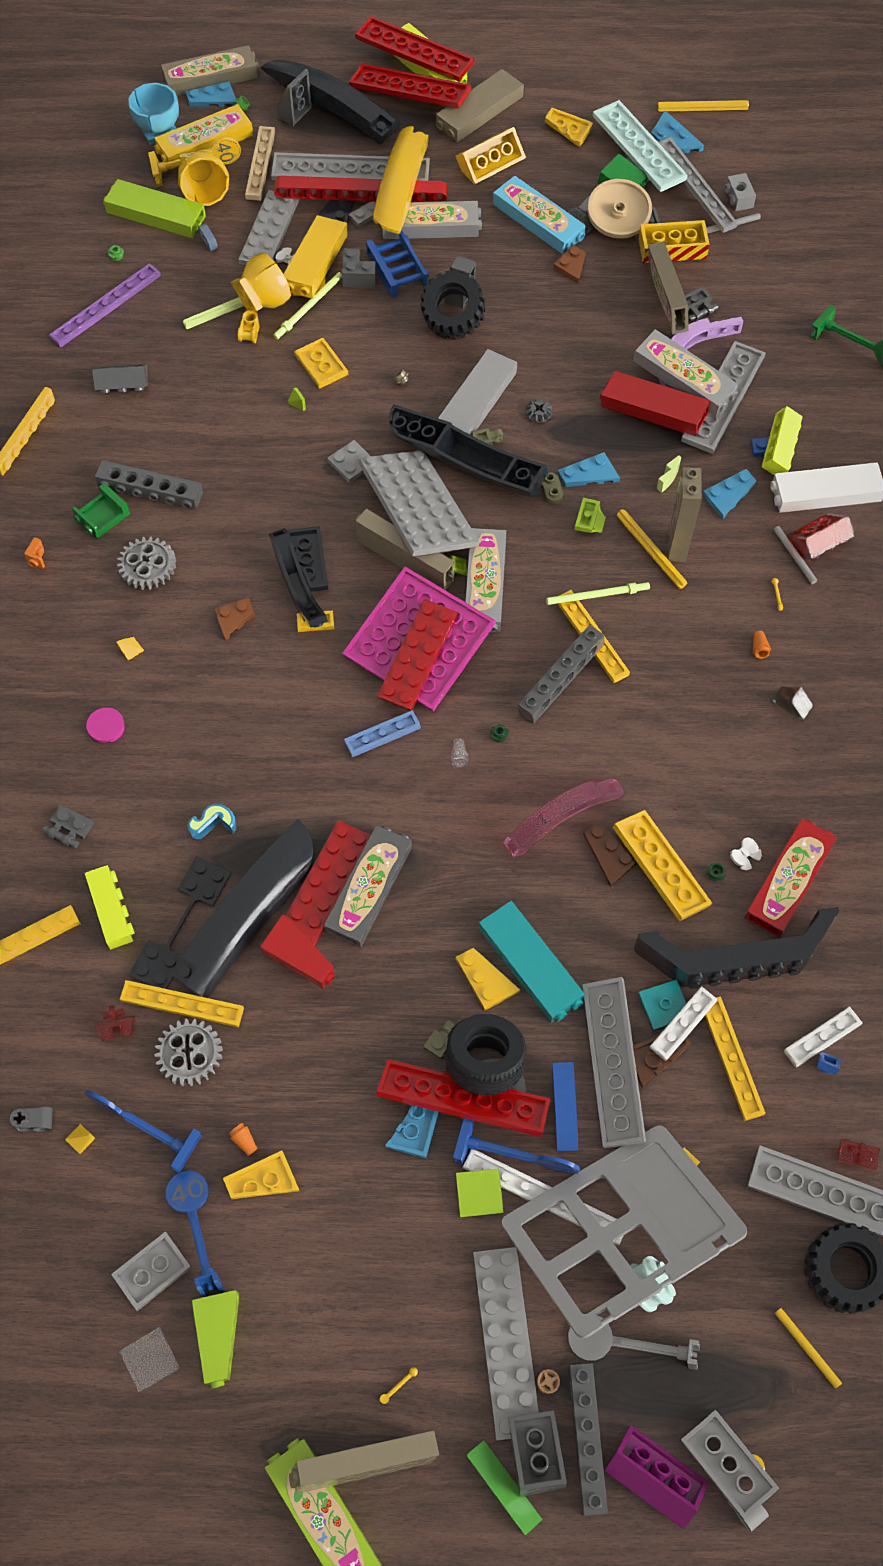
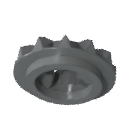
[525,398,552,423]

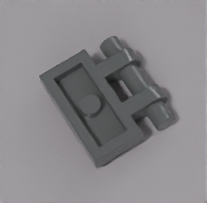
[685,287,718,322]
[42,804,94,849]

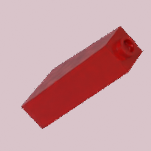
[261,914,335,989]

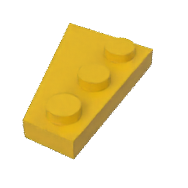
[545,108,593,147]
[456,948,520,1011]
[223,1151,300,1199]

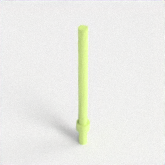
[273,272,342,340]
[546,582,650,605]

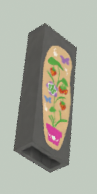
[324,825,412,948]

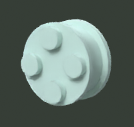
[614,1256,676,1312]

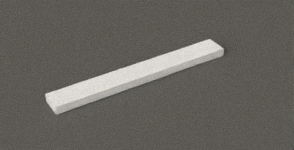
[462,1149,623,1246]

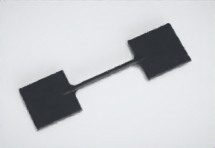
[129,856,231,989]

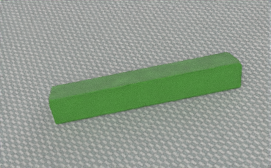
[466,1440,542,1535]

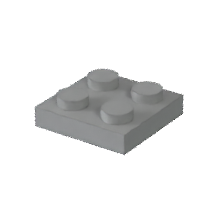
[327,440,370,484]

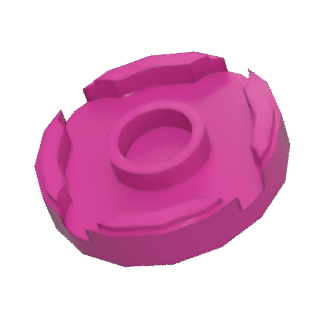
[86,708,125,743]

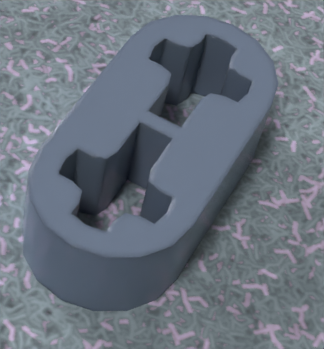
[198,224,218,252]

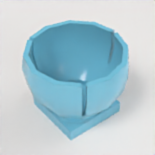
[128,83,179,145]

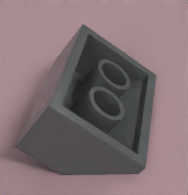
[92,363,148,393]

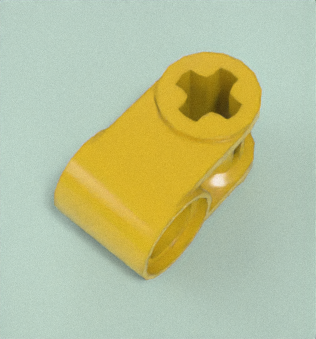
[238,310,259,343]

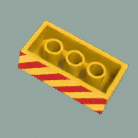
[638,220,710,263]

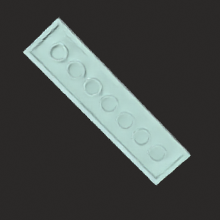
[593,100,688,192]

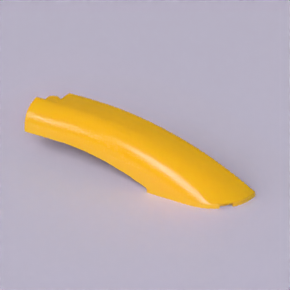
[373,126,428,234]

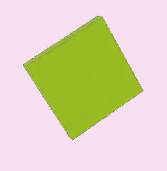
[456,1168,504,1217]

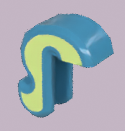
[187,803,237,840]

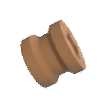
[536,1369,560,1395]

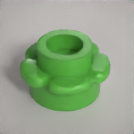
[236,96,250,111]
[108,245,124,261]

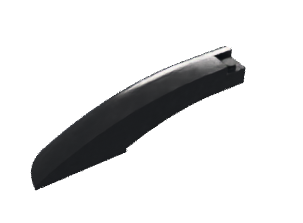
[261,60,400,145]
[389,404,548,498]
[171,819,314,998]

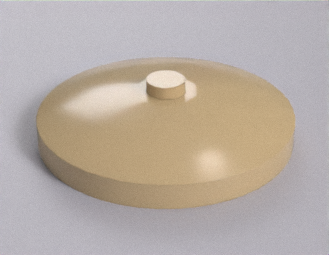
[587,179,652,238]

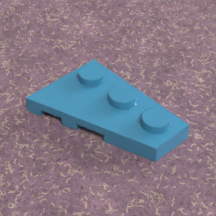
[703,469,756,519]
[385,1105,439,1159]

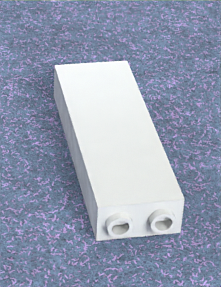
[770,462,883,513]

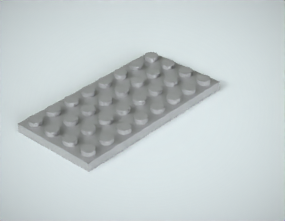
[359,451,479,556]

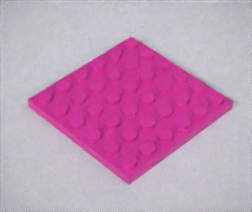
[342,567,496,712]

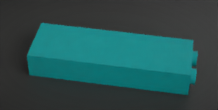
[479,901,585,1023]

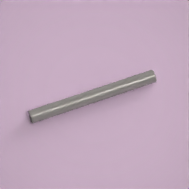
[706,213,761,234]
[774,526,817,584]

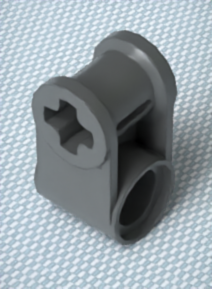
[9,1107,53,1132]

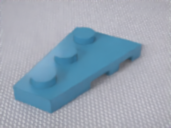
[185,81,236,107]
[557,452,620,487]

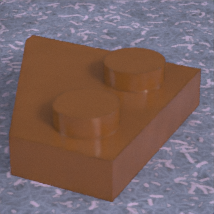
[553,245,586,283]
[214,598,255,640]

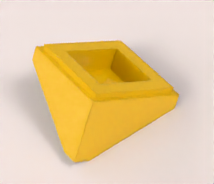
[116,637,144,660]
[65,1124,95,1154]

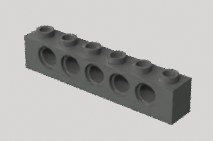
[95,460,203,510]
[518,624,604,724]
[568,1363,608,1515]

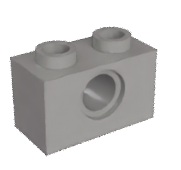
[724,173,756,211]

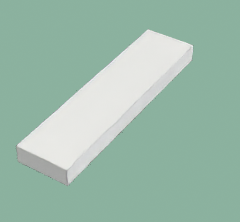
[650,986,718,1061]
[784,1007,862,1068]

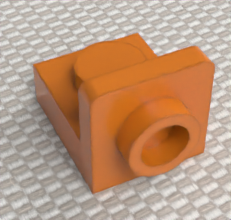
[24,537,45,569]

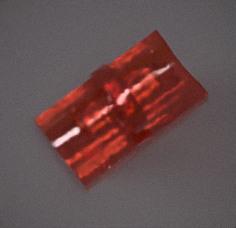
[95,1005,135,1041]
[837,1139,880,1170]

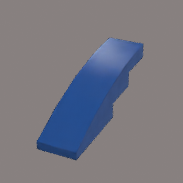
[552,1062,578,1151]

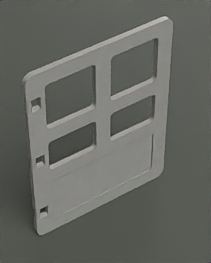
[502,1125,747,1338]

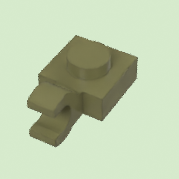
[472,428,503,446]
[424,1020,455,1059]

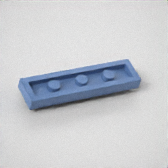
[344,710,421,757]

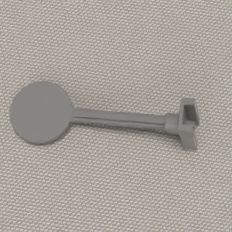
[568,1315,700,1370]

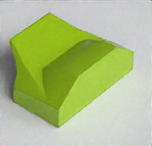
[574,498,606,533]

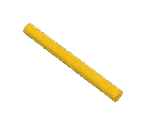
[774,1308,842,1389]

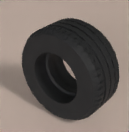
[445,1014,527,1096]

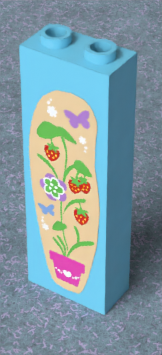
[493,176,585,254]

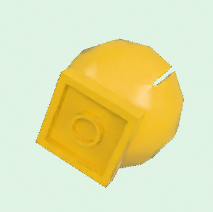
[178,148,229,206]
[230,252,291,311]

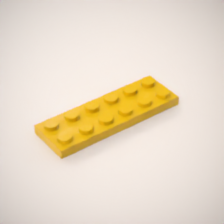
[612,810,712,922]

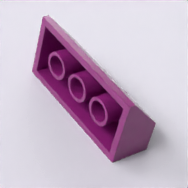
[604,1425,709,1529]

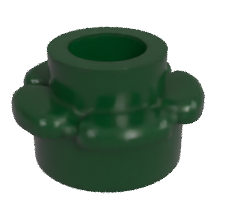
[490,724,509,742]
[706,863,726,881]

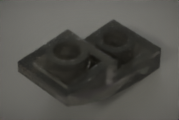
[566,205,595,236]

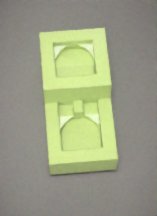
[657,456,681,493]

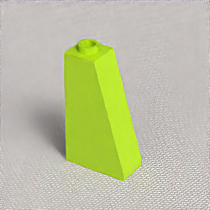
[192,1290,239,1388]

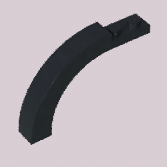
[268,528,328,628]

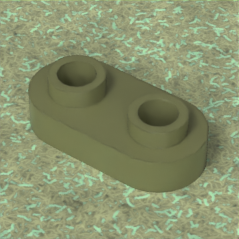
[541,472,563,505]

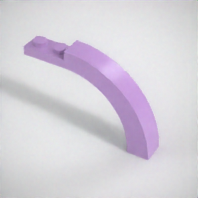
[659,317,743,389]

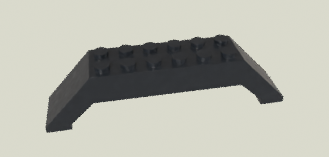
[634,907,839,989]

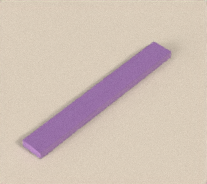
[49,263,161,348]

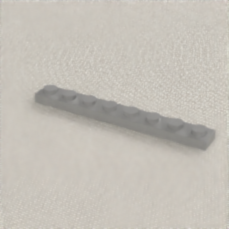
[658,137,738,233]

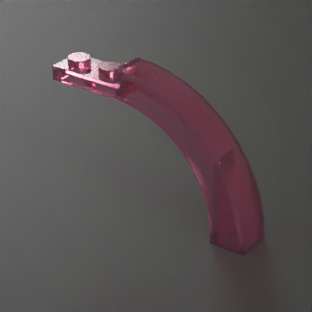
[503,778,626,857]

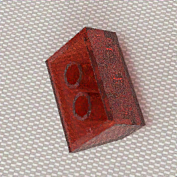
[786,513,854,560]

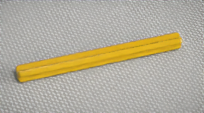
[657,100,749,112]
[617,509,687,589]

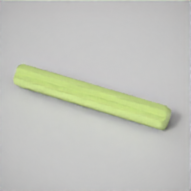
[183,297,244,329]

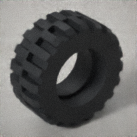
[420,270,486,340]
[804,1223,883,1314]

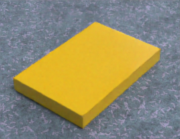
[294,338,348,389]

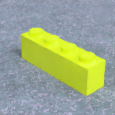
[762,406,802,476]
[85,865,135,950]

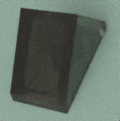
[771,686,813,721]

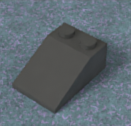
[278,69,312,126]
[509,1410,567,1497]

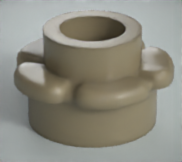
[393,369,409,385]

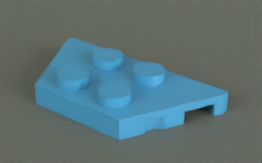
[651,111,704,153]

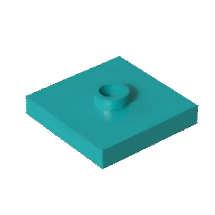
[638,980,686,1031]

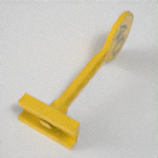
[148,137,241,187]

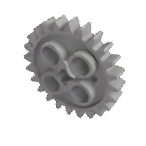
[117,537,176,590]
[154,1019,223,1086]

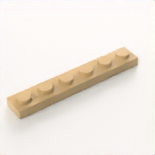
[245,126,275,201]

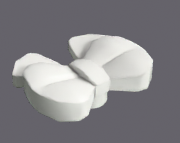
[275,248,295,265]
[730,838,762,871]

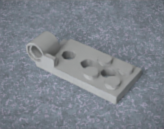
[681,1410,779,1532]

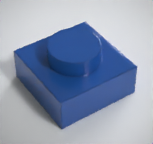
[751,438,769,457]
[817,1052,841,1076]

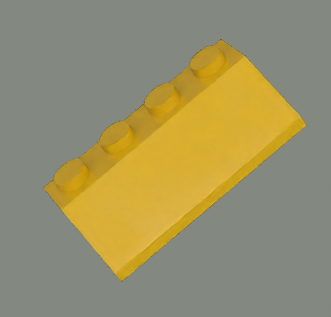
[455,127,526,184]

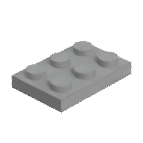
[111,1232,192,1311]

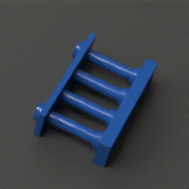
[366,229,429,298]

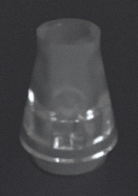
[450,738,469,768]

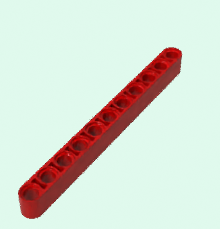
[274,175,447,203]

